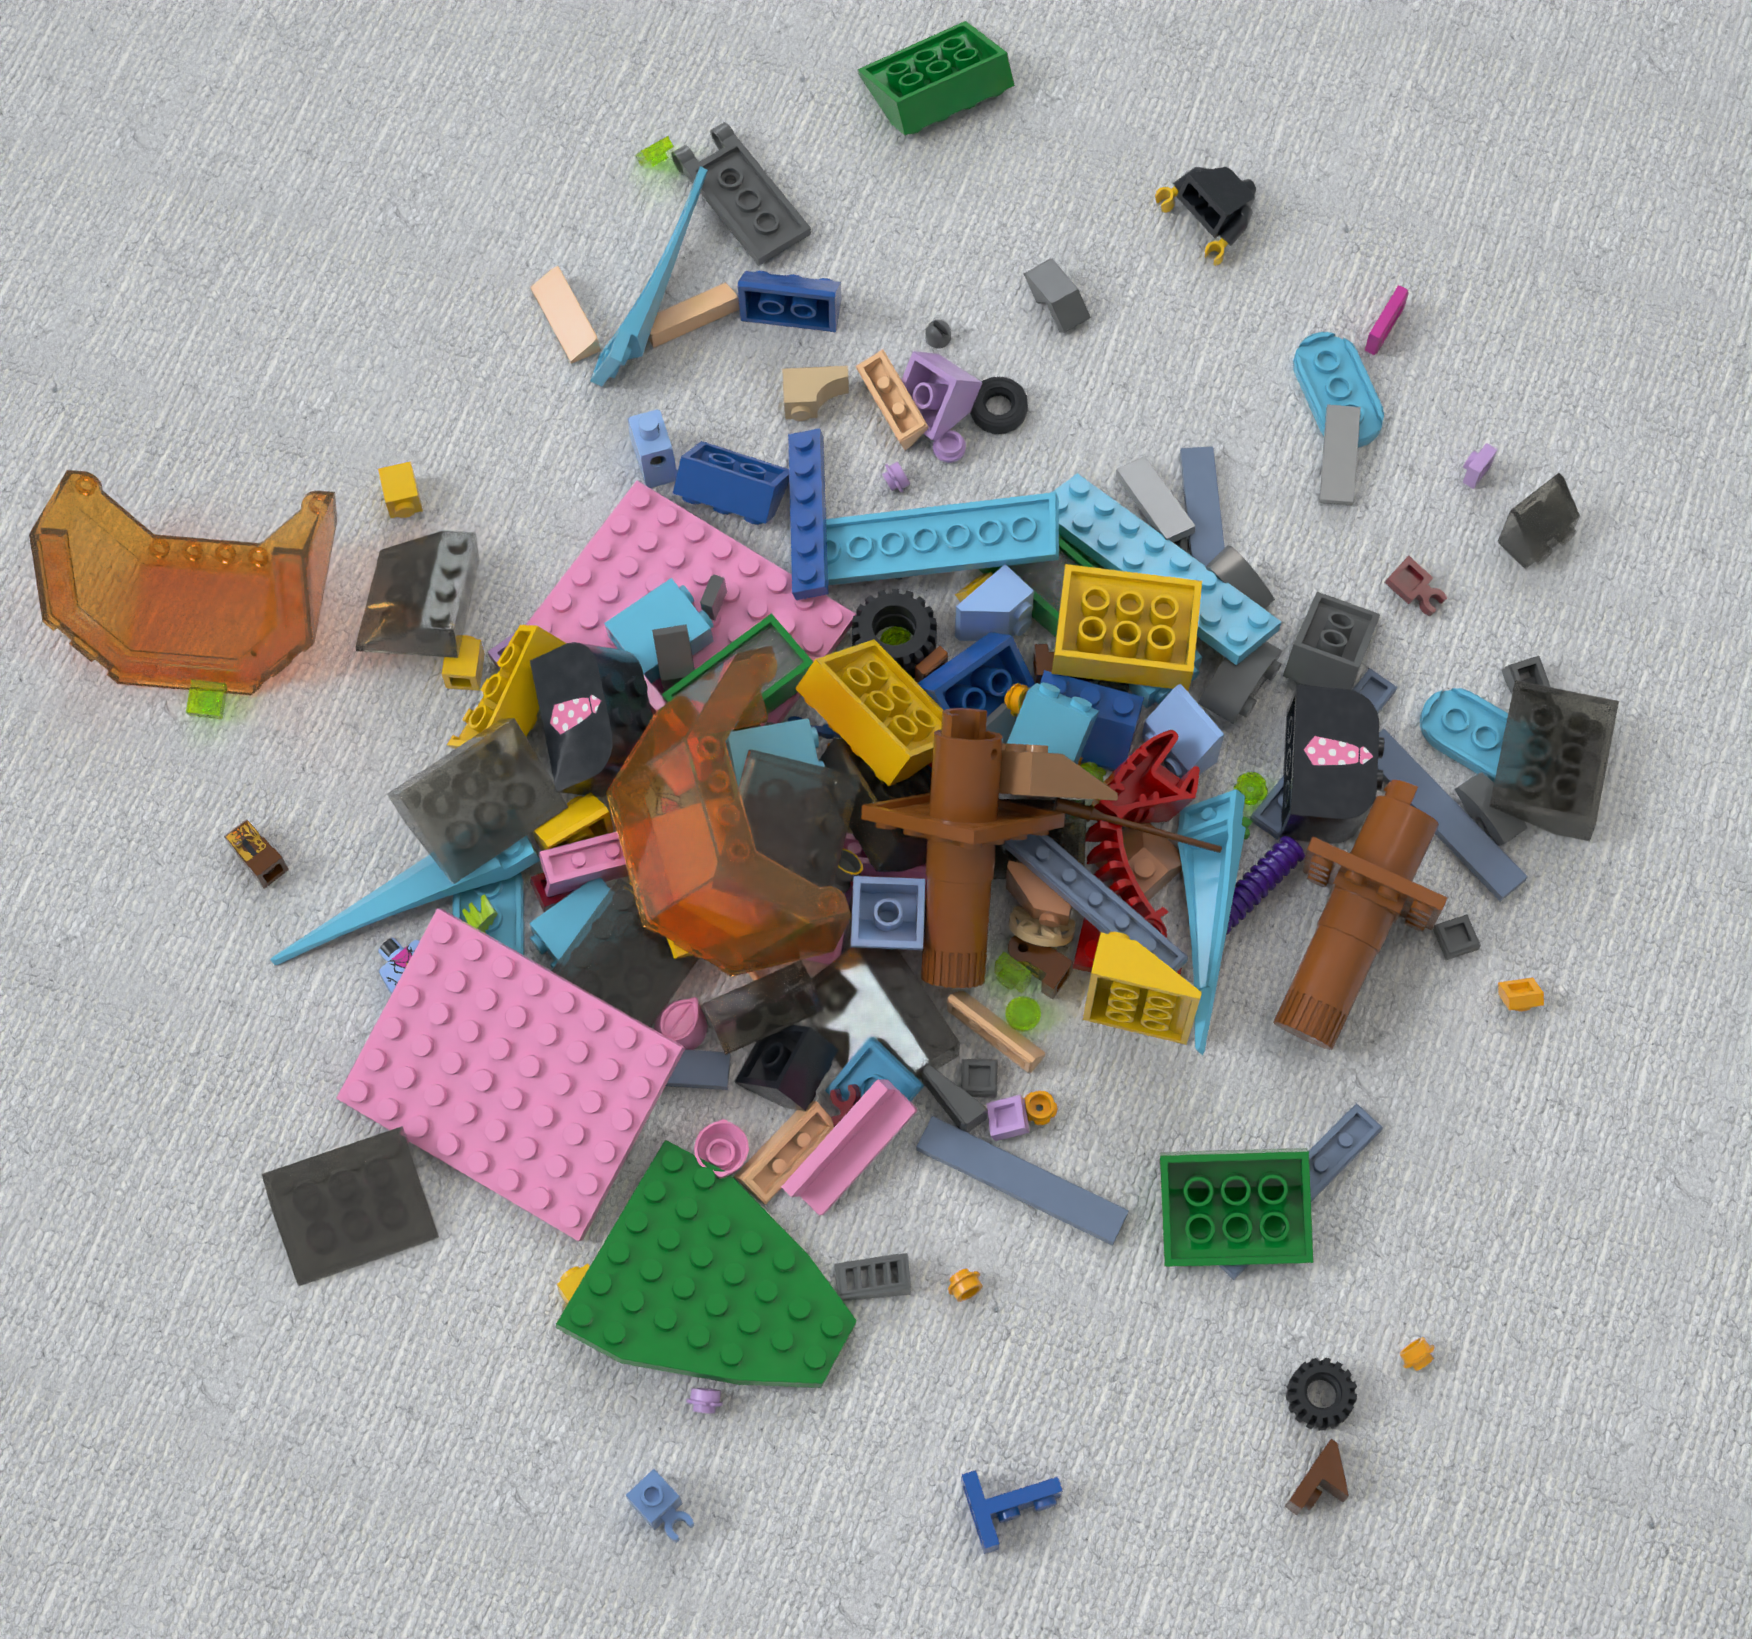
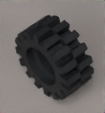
[1286,1357,1357,1431]

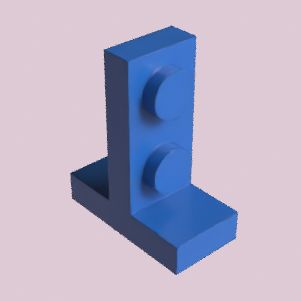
[961,1470,1063,1554]

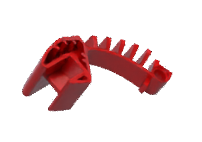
[1085,730,1200,938]

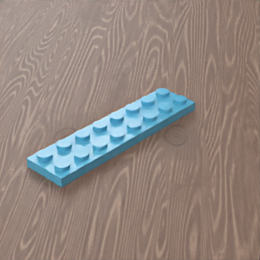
[1051,473,1281,665]
[826,492,1059,586]

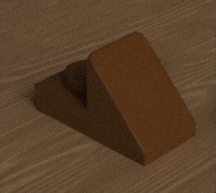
[1284,1439,1349,1515]

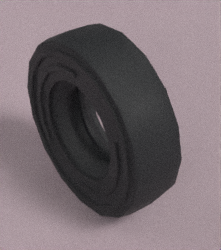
[970,377,1028,434]

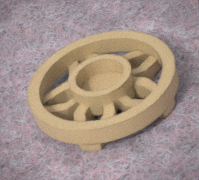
[1008,906,1075,947]

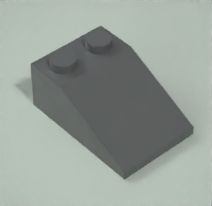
[1283,592,1381,690]

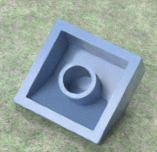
[955,564,1034,641]
[1142,684,1224,778]
[851,876,925,950]

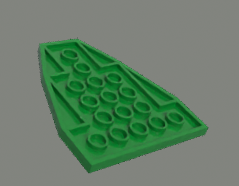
[556,1140,857,1388]

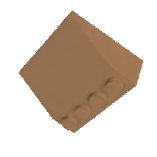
[999,743,1118,800]

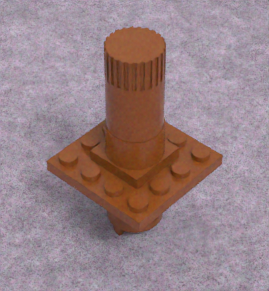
[861,708,1065,988]
[1273,780,1448,1050]

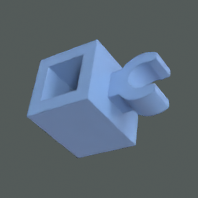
[626,1469,694,1543]

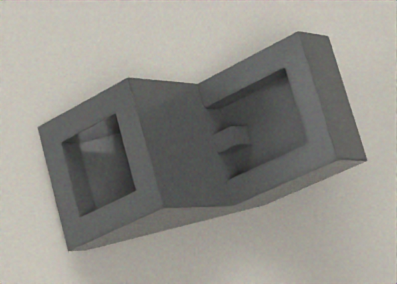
[1023,259,1091,333]
[652,624,695,692]

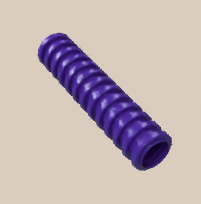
[1226,836,1305,935]

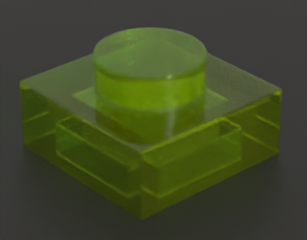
[635,136,674,167]
[186,680,228,719]
[994,951,1032,994]

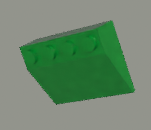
[857,21,1015,136]
[1160,1148,1314,1267]

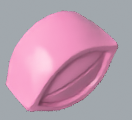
[654,997,708,1050]
[694,1119,749,1179]

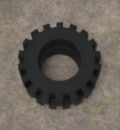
[852,589,937,679]

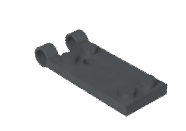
[671,122,811,266]

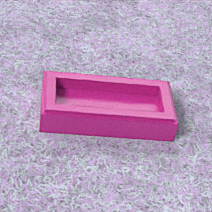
[1364,285,1409,355]

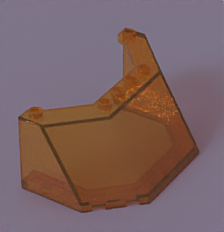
[29,470,337,695]
[606,646,851,977]

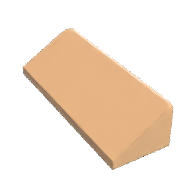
[530,266,600,364]
[648,282,740,348]
[855,349,929,450]
[947,991,1045,1073]
[734,1101,834,1205]

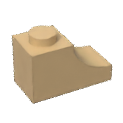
[782,365,849,421]

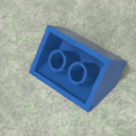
[737,271,842,332]
[673,441,789,525]
[918,632,1035,717]
[1040,670,1144,771]

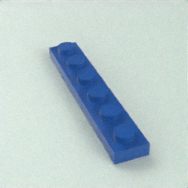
[788,428,829,601]

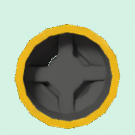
[815,848,863,898]

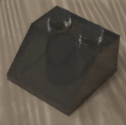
[1498,473,1580,569]

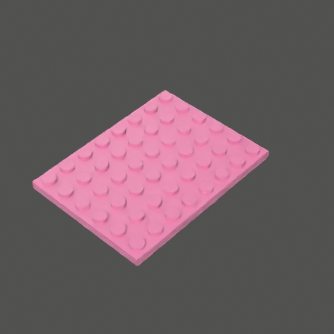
[526,480,856,765]
[336,908,685,1241]

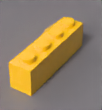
[447,624,567,767]

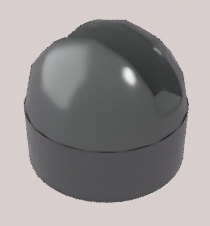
[925,319,951,348]

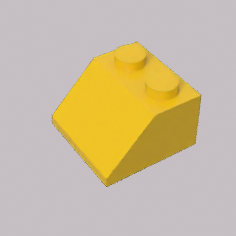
[531,793,614,851]

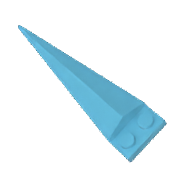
[590,166,708,387]
[1177,789,1246,1055]
[270,808,540,965]

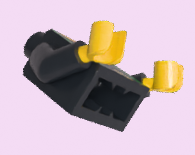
[1155,167,1256,266]

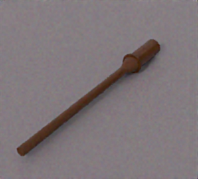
[1053,797,1222,853]

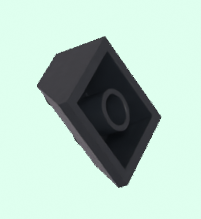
[735,1021,839,1111]

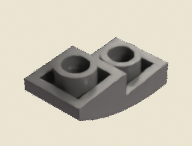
[1206,545,1275,609]
[1455,772,1528,846]

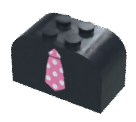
[530,642,658,797]
[1280,684,1385,844]

